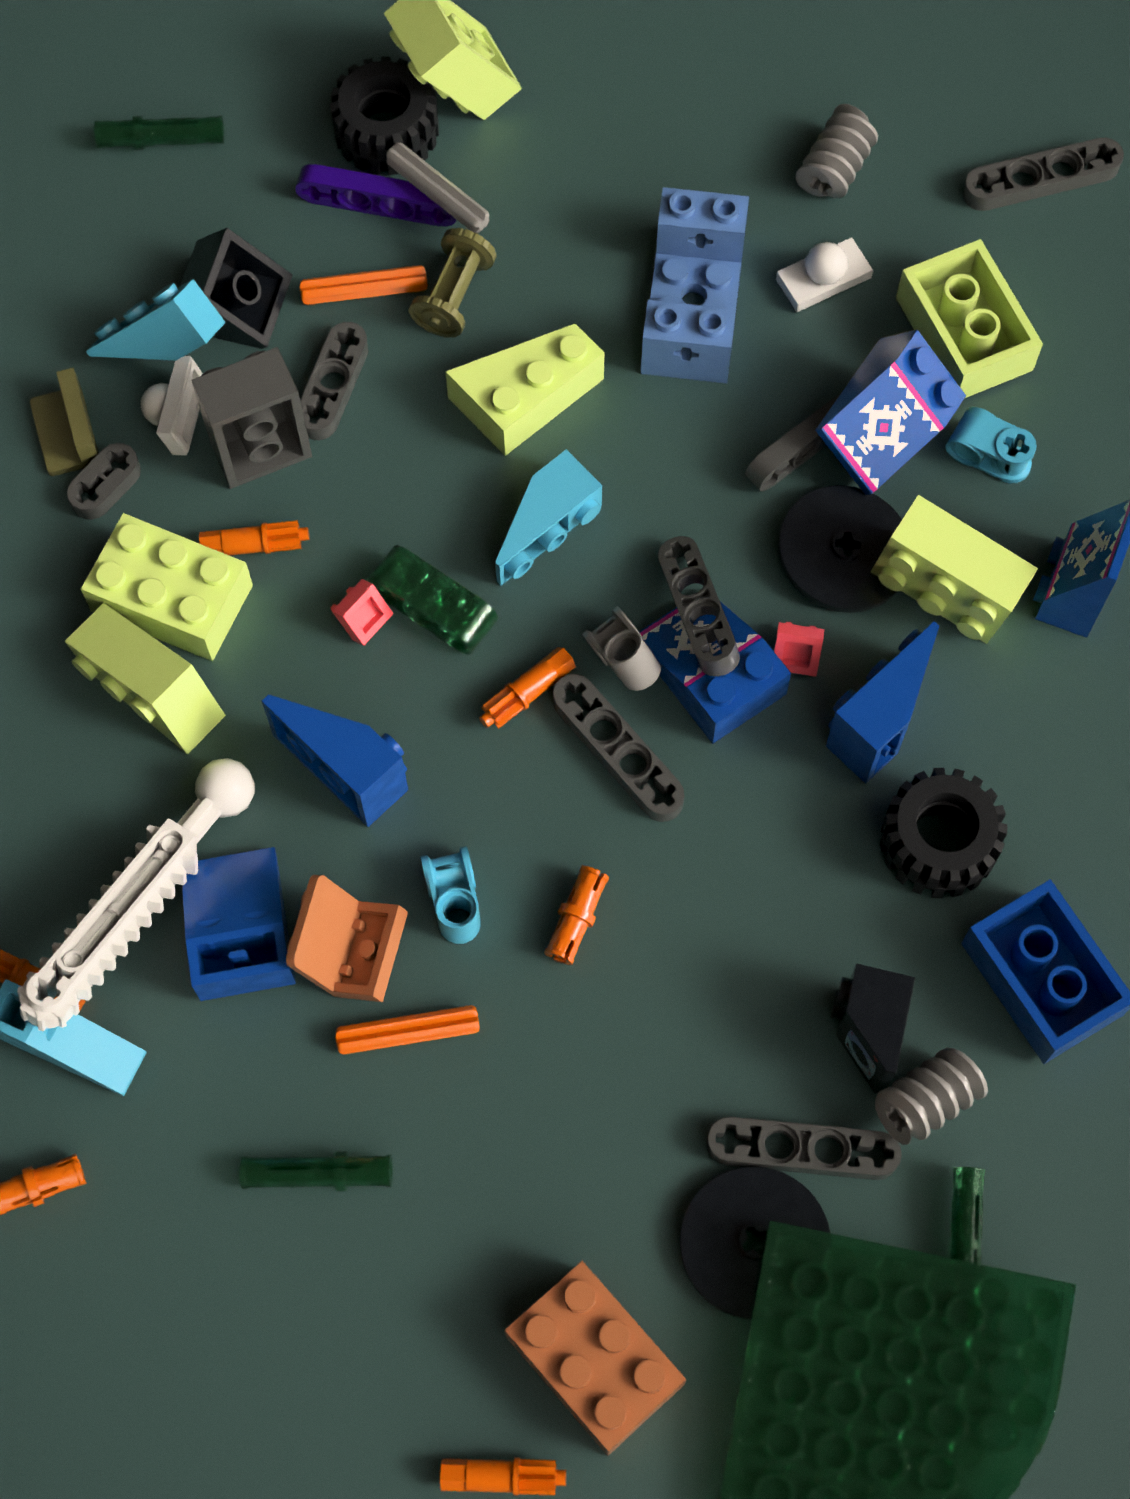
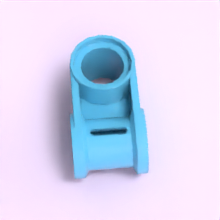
[945,407,1037,484]
[420,846,481,944]

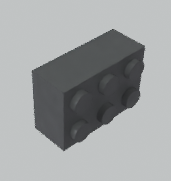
[191,347,313,489]

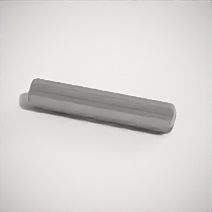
[386,142,490,234]

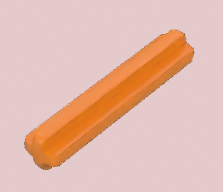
[300,265,428,305]
[335,1005,480,1055]

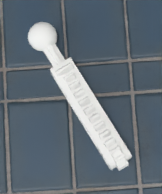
[17,758,255,1031]

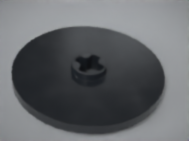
[778,485,902,613]
[680,1167,831,1320]

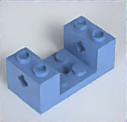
[641,187,749,384]

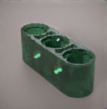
[366,545,499,655]

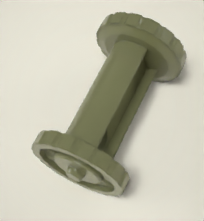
[409,228,497,338]

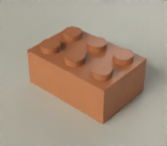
[505,1261,686,1456]

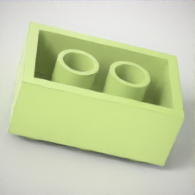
[384,0,522,120]
[896,239,1043,398]
[871,495,1038,644]
[81,513,253,662]

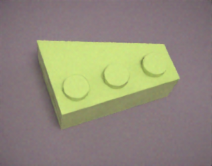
[445,324,605,456]
[65,603,226,755]

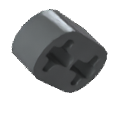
[67,443,141,520]

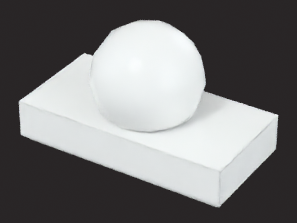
[776,237,873,312]
[141,356,203,456]

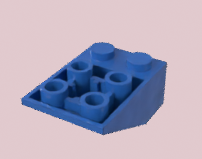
[826,621,939,784]
[182,847,296,1001]

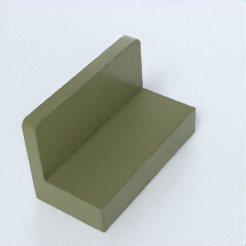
[30,367,99,477]

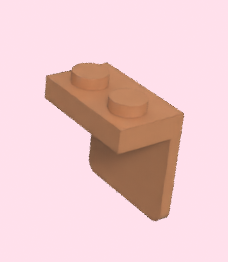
[286,875,408,1003]

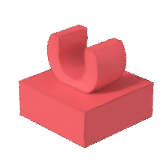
[330,579,394,646]
[774,622,825,677]

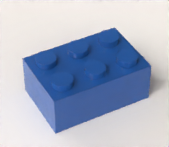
[961,879,1130,1064]

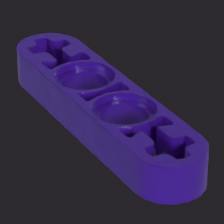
[295,164,456,227]

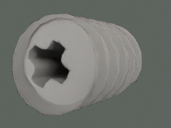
[796,103,878,198]
[875,1047,988,1145]

